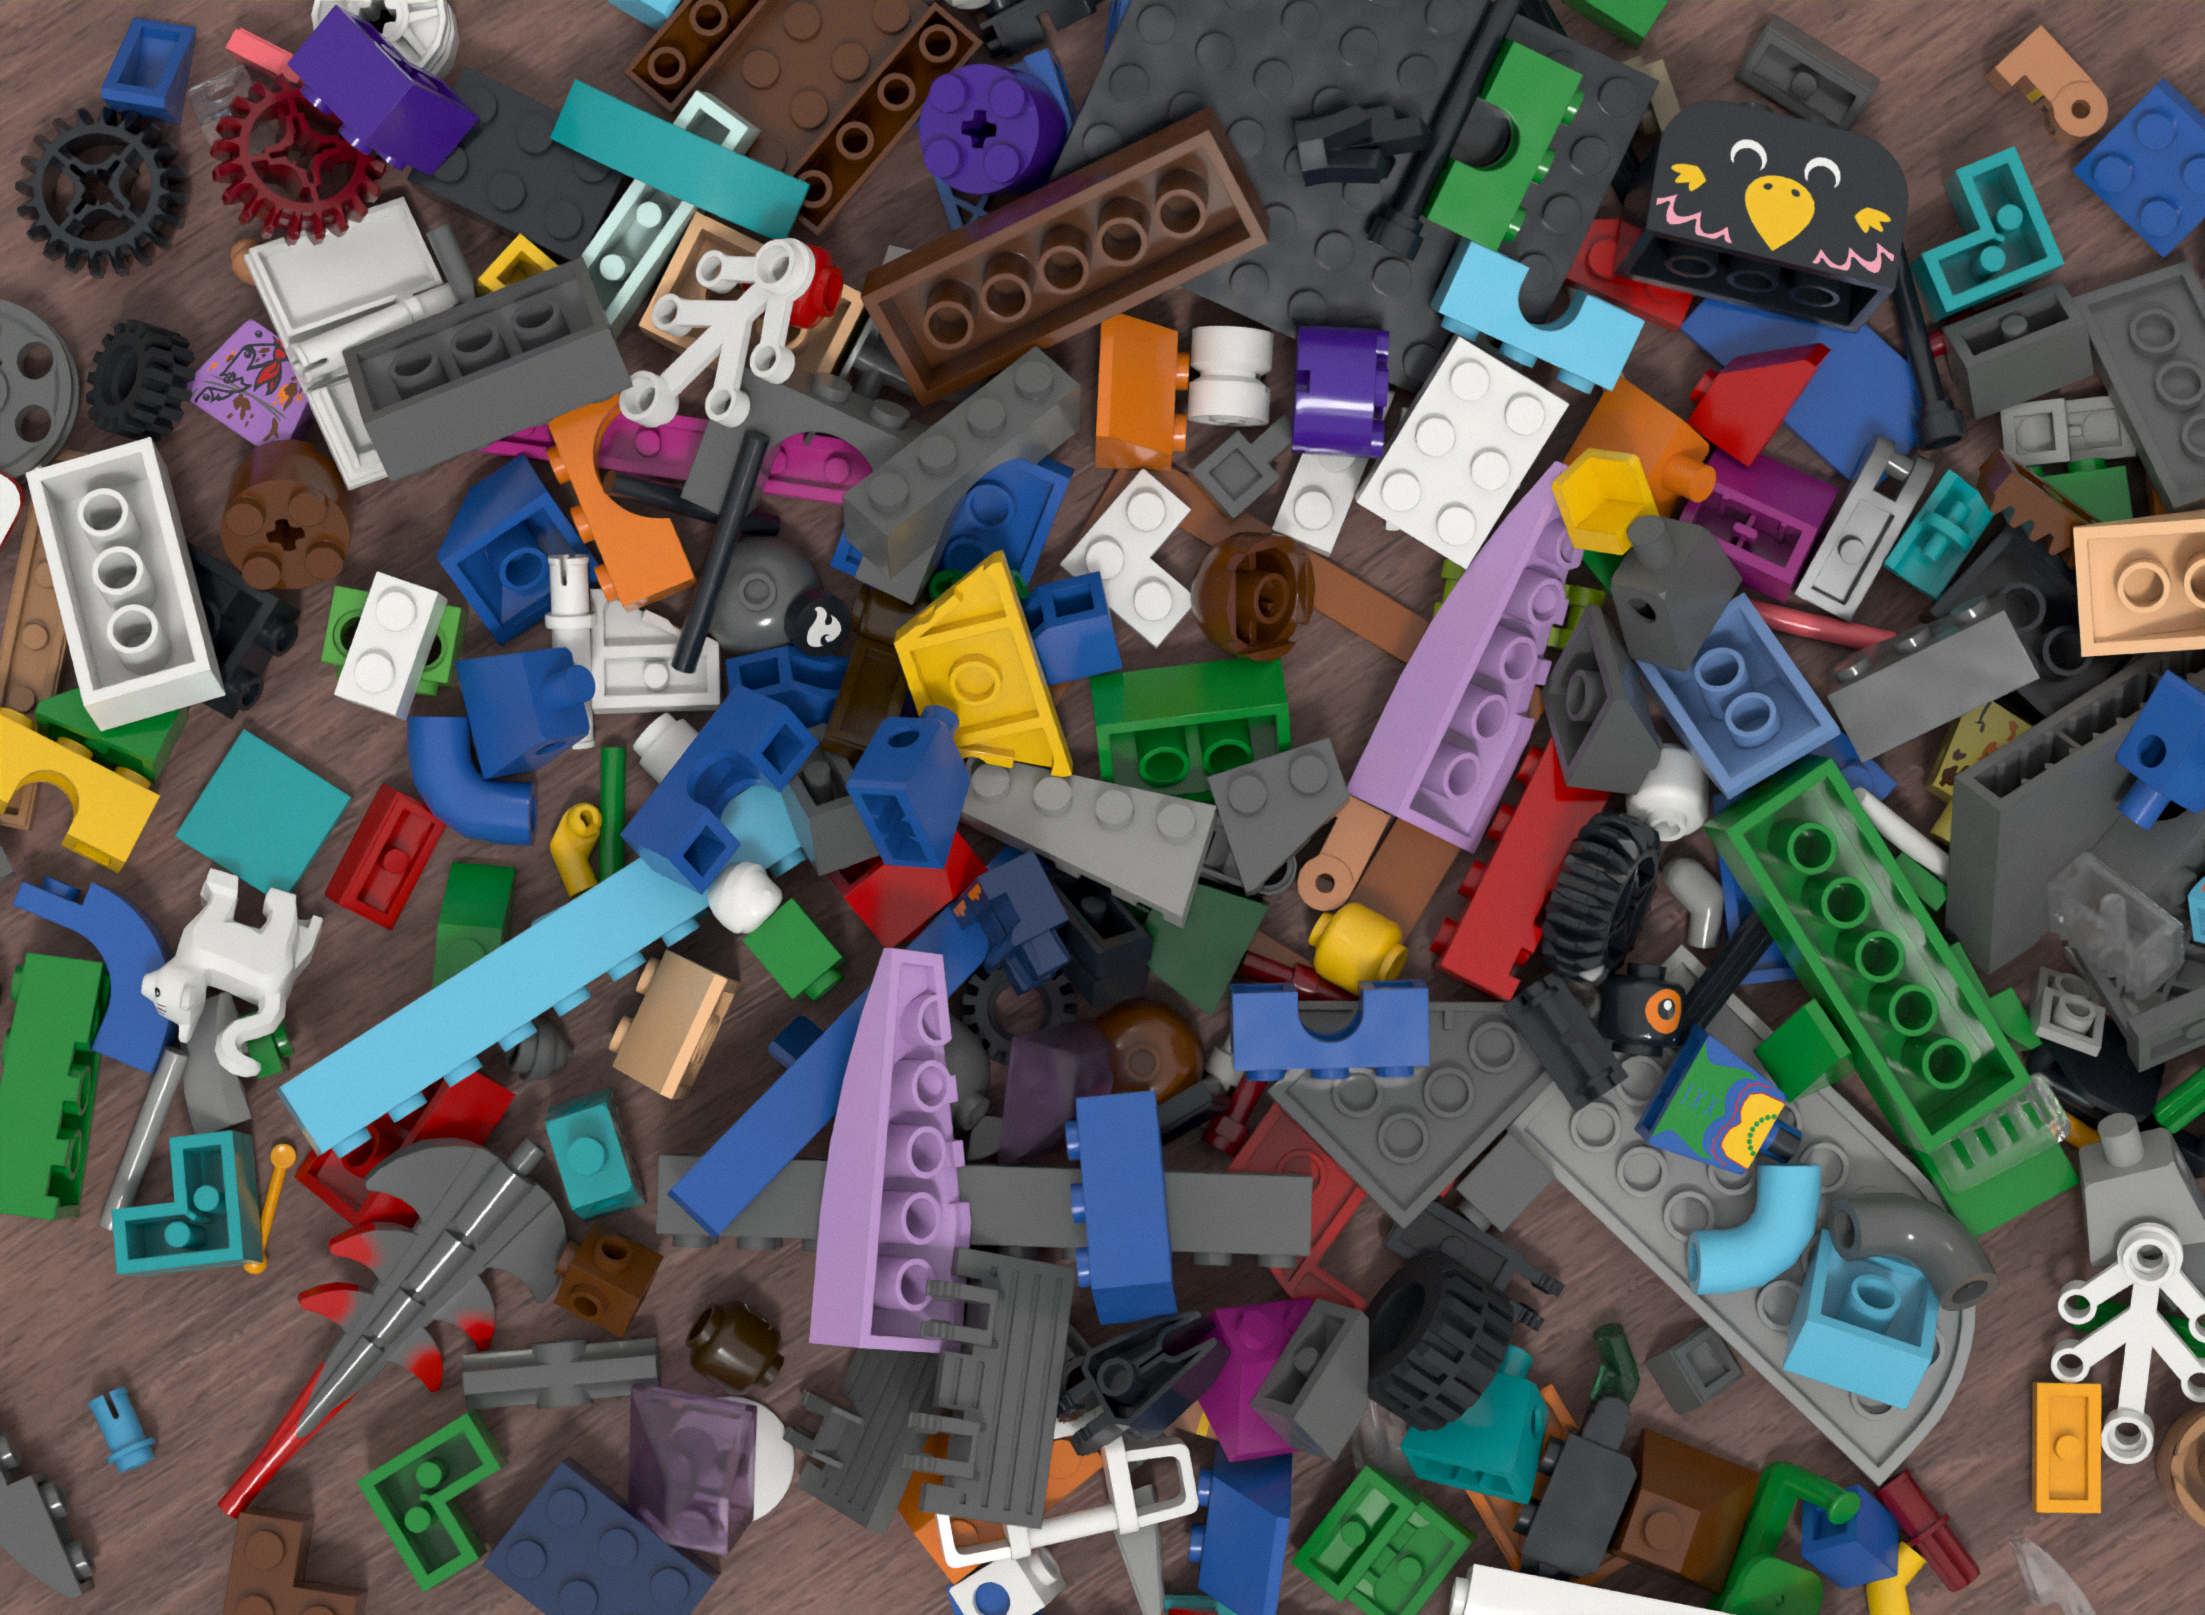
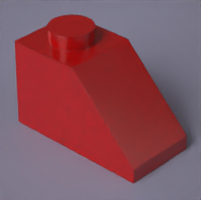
[1686,343,1831,467]

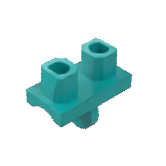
[1882,469,1994,601]

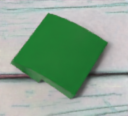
[1906,1087,2081,1238]
[1291,1463,1478,1615]

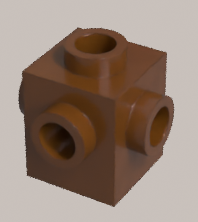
[554,1222,664,1338]

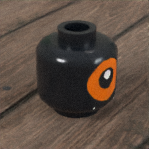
[1598,962,1686,1058]

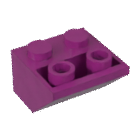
[1679,447,1840,603]

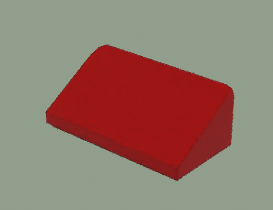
[325,783,447,931]

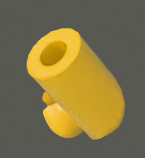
[550,802,602,900]
[1865,1541,1927,1615]

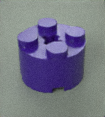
[919,64,1067,197]
[1291,326,1389,458]

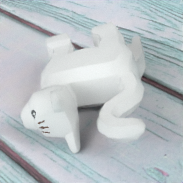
[141,868,323,1078]

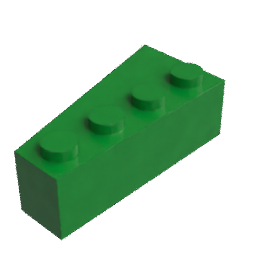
[0,952,111,1220]

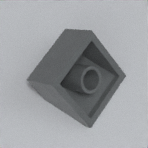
[1540,604,1662,795]

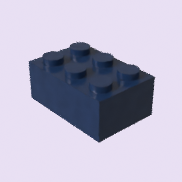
[482,1456,721,1615]

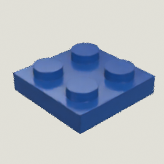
[2072,78,2205,258]

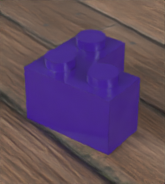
[287,4,480,176]

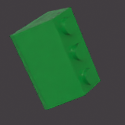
[1089,657,1292,805]

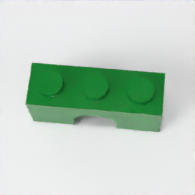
[1421,38,1585,252]

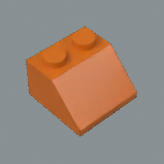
[1095,313,1190,471]

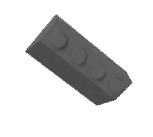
[342,257,634,482]

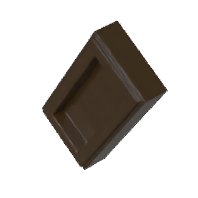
[820,635,909,762]

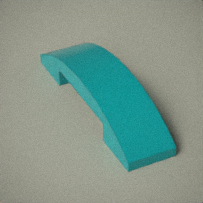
[550,79,811,239]

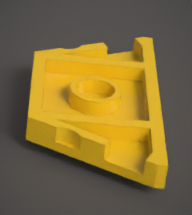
[894,550,1073,777]

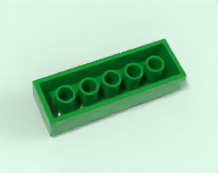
[1702,754,2032,1154]

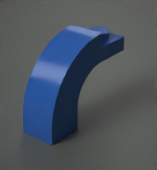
[13,875,179,1074]

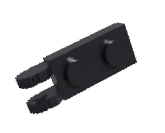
[1381,1200,1565,1332]

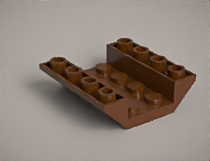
[623,0,984,238]

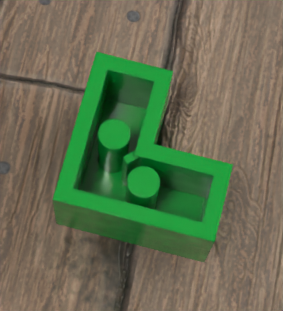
[356,1409,510,1593]

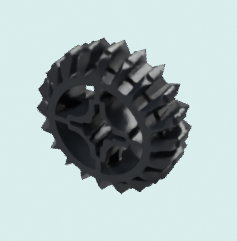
[15,106,190,279]
[1541,810,1663,985]

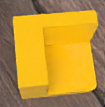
[1551,448,1660,555]

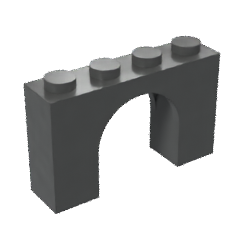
[680,345,968,605]

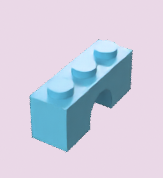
[1430,236,1645,394]

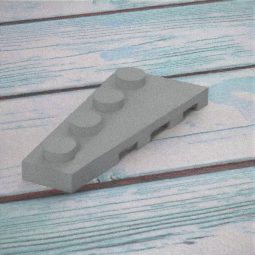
[959,757,1218,929]

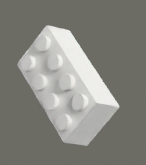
[26,437,226,731]

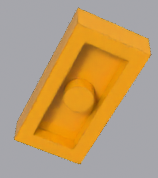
[2032,1382,2101,1513]

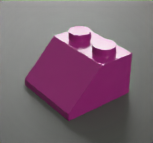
[1194,1297,1313,1462]

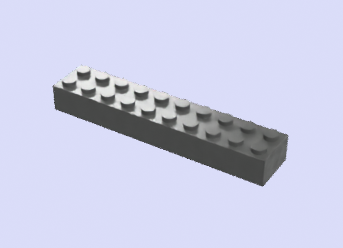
[656,1152,1313,1268]

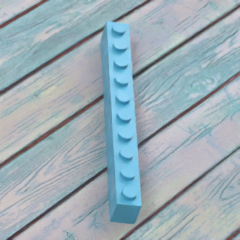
[276,786,807,1159]

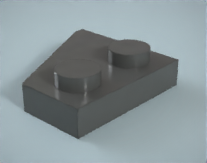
[1207,737,1350,897]

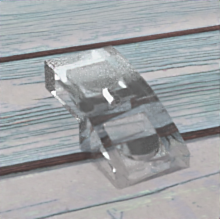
[2009,1536,2096,1615]

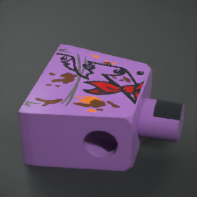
[186,319,314,447]

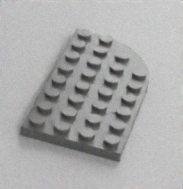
[1504,944,1976,1486]

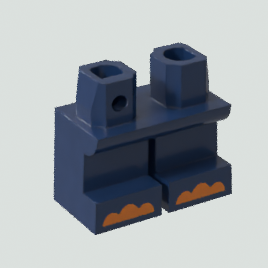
[949,850,1072,996]

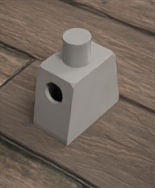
[2078,1113,2205,1269]

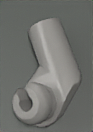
[1662,857,1724,949]

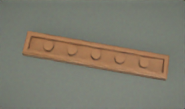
[0,449,89,831]

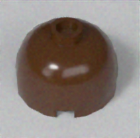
[1190,532,1316,661]
[1078,999,1206,1106]

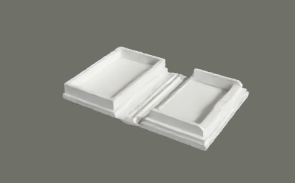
[244,196,444,491]

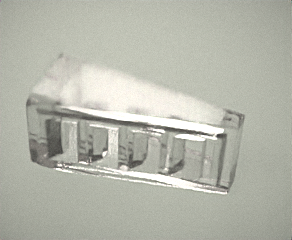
[1929,1072,2071,1196]

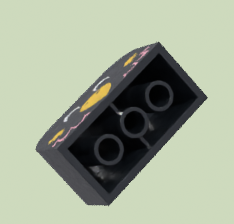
[1612,100,1908,333]

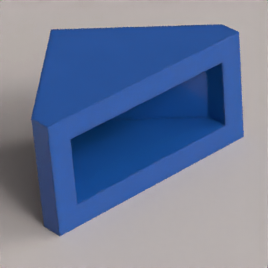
[101,18,196,125]

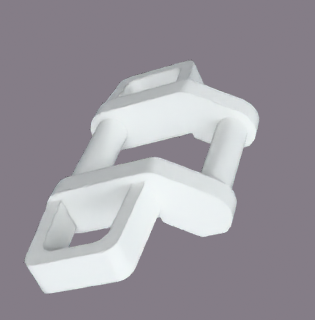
[934,1405,1199,1568]

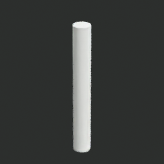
[1853,787,1949,886]

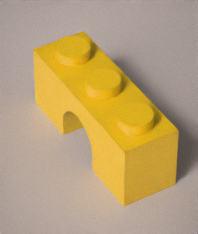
[0,707,160,874]

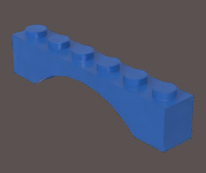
[725,571,1123,728]

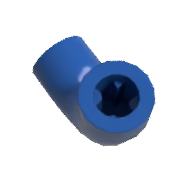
[407,716,538,846]

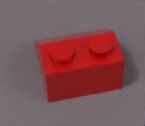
[826,830,988,948]

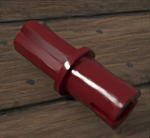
[1874,1468,1980,1592]

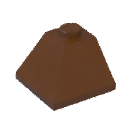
[1606,1429,1762,1595]

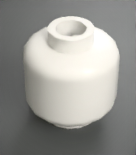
[1626,743,1709,841]

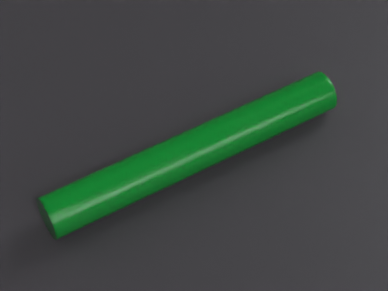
[599,747,626,883]

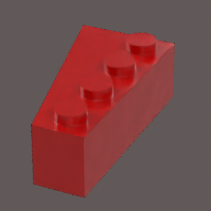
[1429,738,1611,1002]

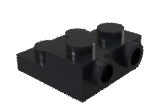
[186,541,301,720]

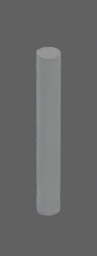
[98,1046,189,1231]

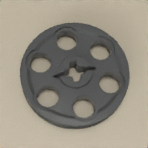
[0,299,81,484]

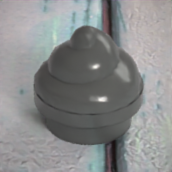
[505,1017,574,1081]

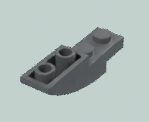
[0,1430,96,1599]

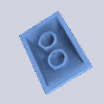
[1635,593,1841,800]

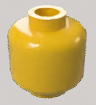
[1309,902,1409,997]

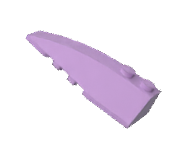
[1347,461,1584,854]
[809,948,971,1353]

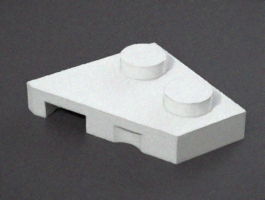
[590,589,722,714]

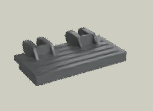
[901,1247,1076,1529]
[782,1283,970,1534]

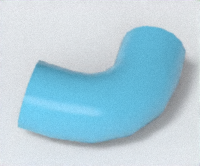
[1687,1163,1821,1295]

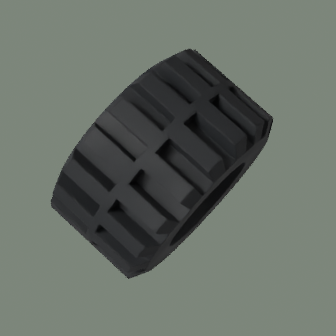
[1364,1251,1515,1432]

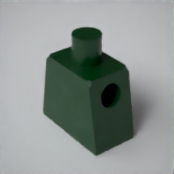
[1121,878,1270,1016]

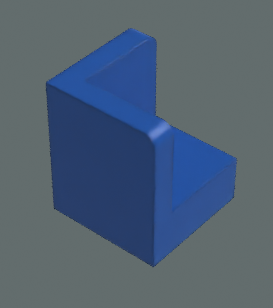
[1801,1484,1899,1589]

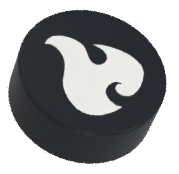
[784,589,851,657]

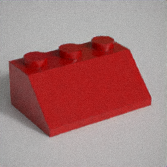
[294,1068,516,1228]

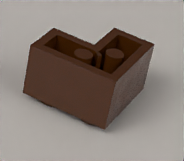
[223,1506,368,1615]

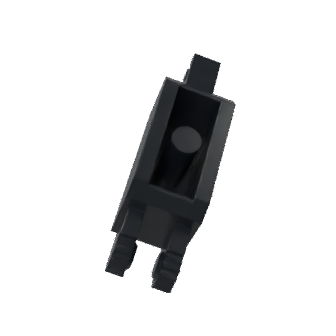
[1512,1389,1637,1582]

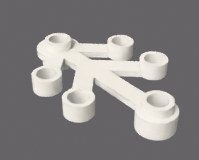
[619,238,815,428]
[2051,1223,2205,1464]

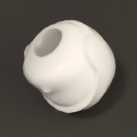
[707,861,783,934]

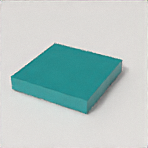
[175,729,354,894]

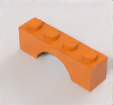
[545,392,697,613]

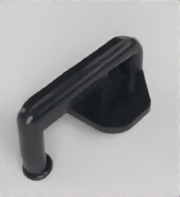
[2025,1018,2205,1179]

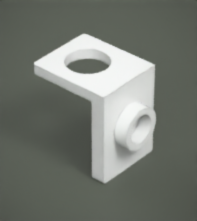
[949,1546,1067,1615]

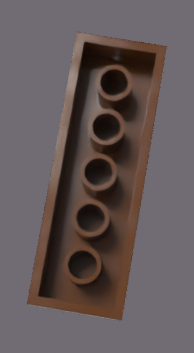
[860,106,1270,408]

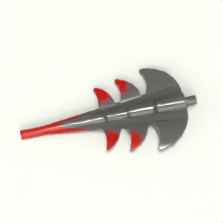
[218,1136,568,1519]

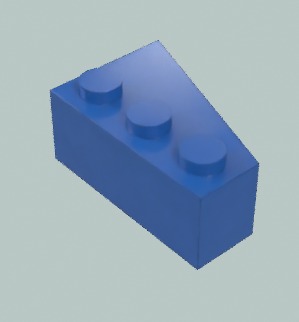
[1065,1090,1178,1325]

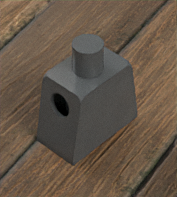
[1610,515,1743,672]

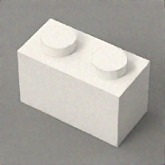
[334,572,448,721]

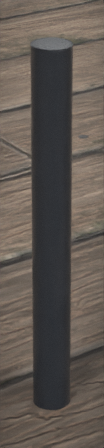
[671,430,770,674]

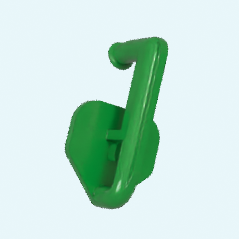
[1706,1461,1861,1615]

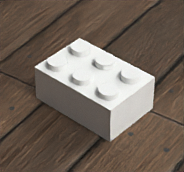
[1355,334,1569,569]

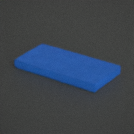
[1678,298,1949,489]

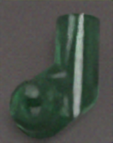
[1589,1323,1640,1406]

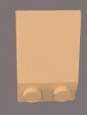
[2073,509,2205,657]
[609,949,741,1099]

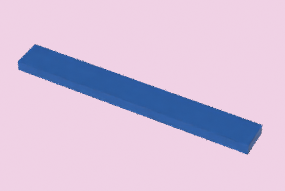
[667,845,1052,1239]

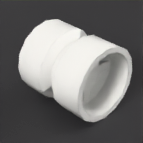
[1187,326,1274,427]

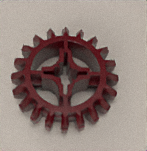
[210,73,386,247]

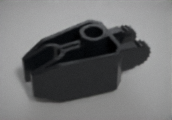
[1057,1311,1231,1457]

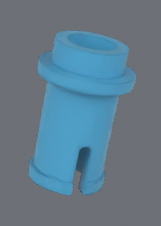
[87,1387,156,1474]

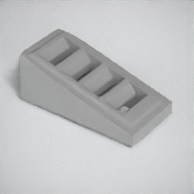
[1104,1484,1166,1615]

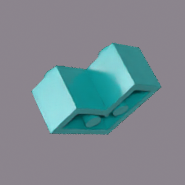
[1910,146,2065,324]
[111,1130,263,1277]

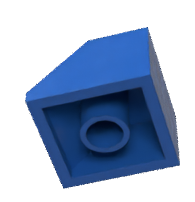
[1188,1443,1292,1615]

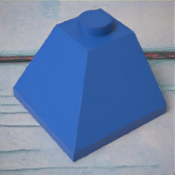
[436,453,599,646]

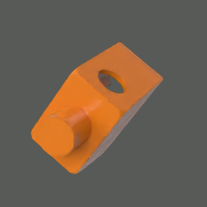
[1562,376,1716,518]

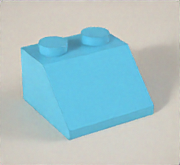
[1782,1228,1940,1410]

